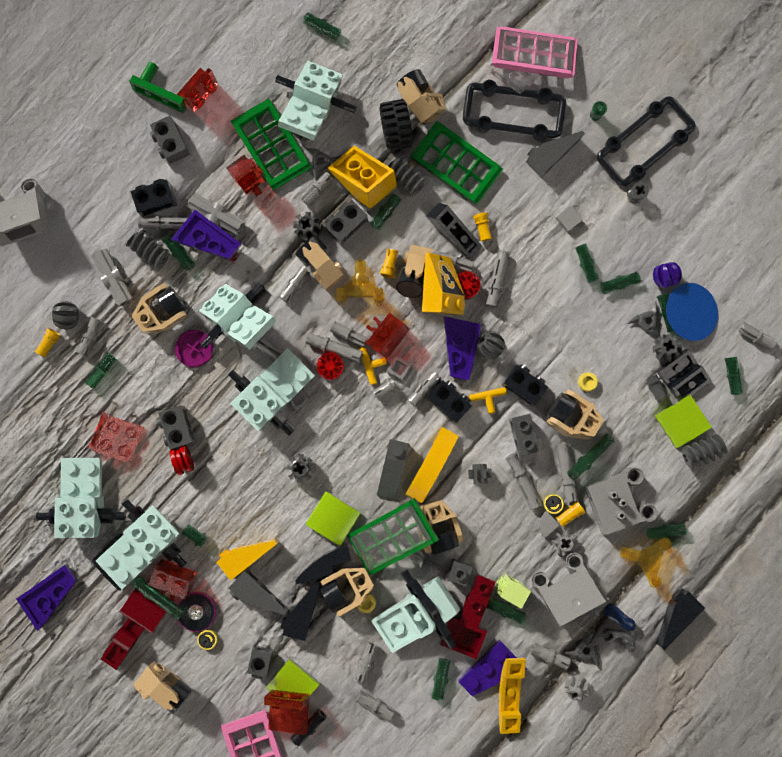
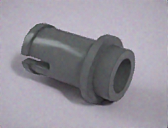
[646,374,667,400]

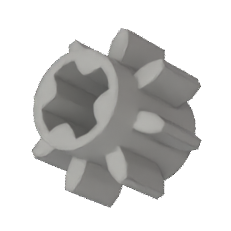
[551,530,577,556]
[565,675,590,701]

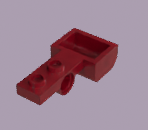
[439,574,496,660]
[100,586,171,670]

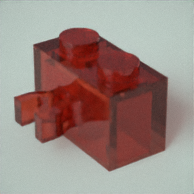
[226,155,265,197]
[366,312,410,359]
[148,559,198,603]

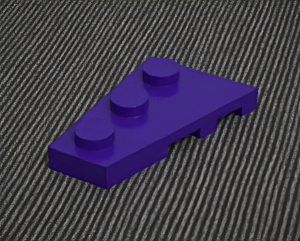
[171,210,242,260]
[443,316,481,380]
[16,564,78,631]
[458,639,527,696]

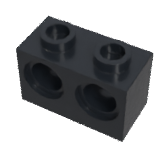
[130,179,178,217]
[501,364,548,406]
[427,380,472,423]

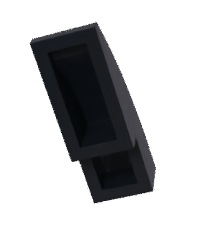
[295,544,352,584]

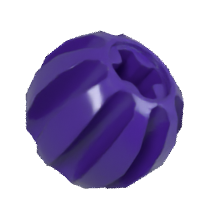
[653,262,682,288]

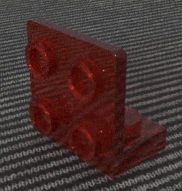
[177,68,218,112]
[89,412,144,463]
[264,689,310,735]

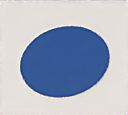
[666,283,718,341]

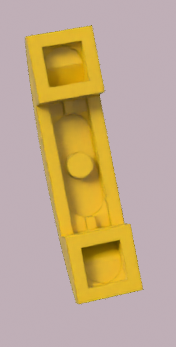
[405,427,459,503]
[499,658,526,734]

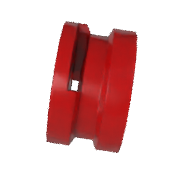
[458,271,480,300]
[317,353,344,380]
[170,445,194,475]

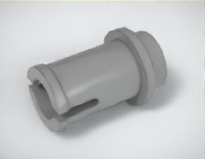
[372,379,398,401]

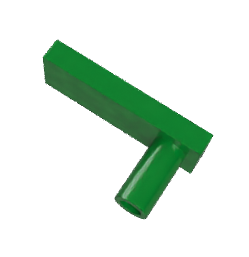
[129,62,187,113]

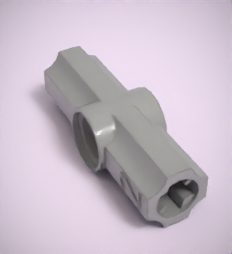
[187,193,245,236]
[91,249,134,307]

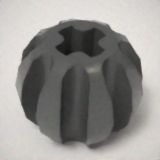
[292,212,321,240]
[52,301,79,330]
[476,331,505,360]
[653,334,682,362]
[286,454,315,483]

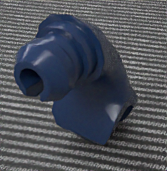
[604,604,636,631]

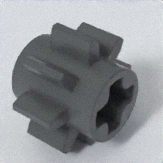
[468,464,492,484]

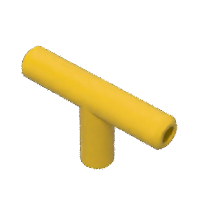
[359,347,387,385]
[469,387,507,414]

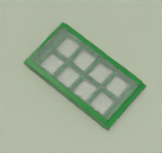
[230,98,312,191]
[410,121,503,205]
[347,498,439,575]

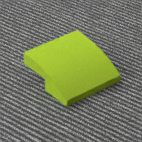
[655,395,712,448]
[305,491,361,546]
[265,658,320,712]

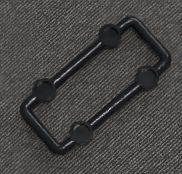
[463,79,566,141]
[597,96,696,187]

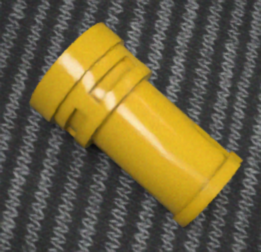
[473,212,492,242]
[380,249,399,278]
[35,328,61,358]
[556,501,586,528]

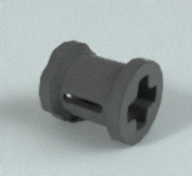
[627,182,649,203]

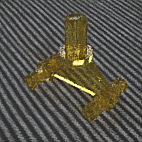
[335,259,385,306]
[620,538,672,588]

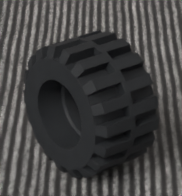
[379,99,413,152]

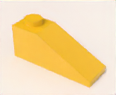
[216,539,279,581]

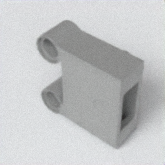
[0,178,49,247]
[584,467,658,535]
[531,553,606,630]

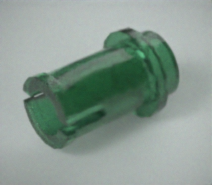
[590,101,607,121]
[182,524,208,547]

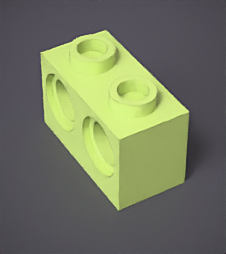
[495,574,531,609]

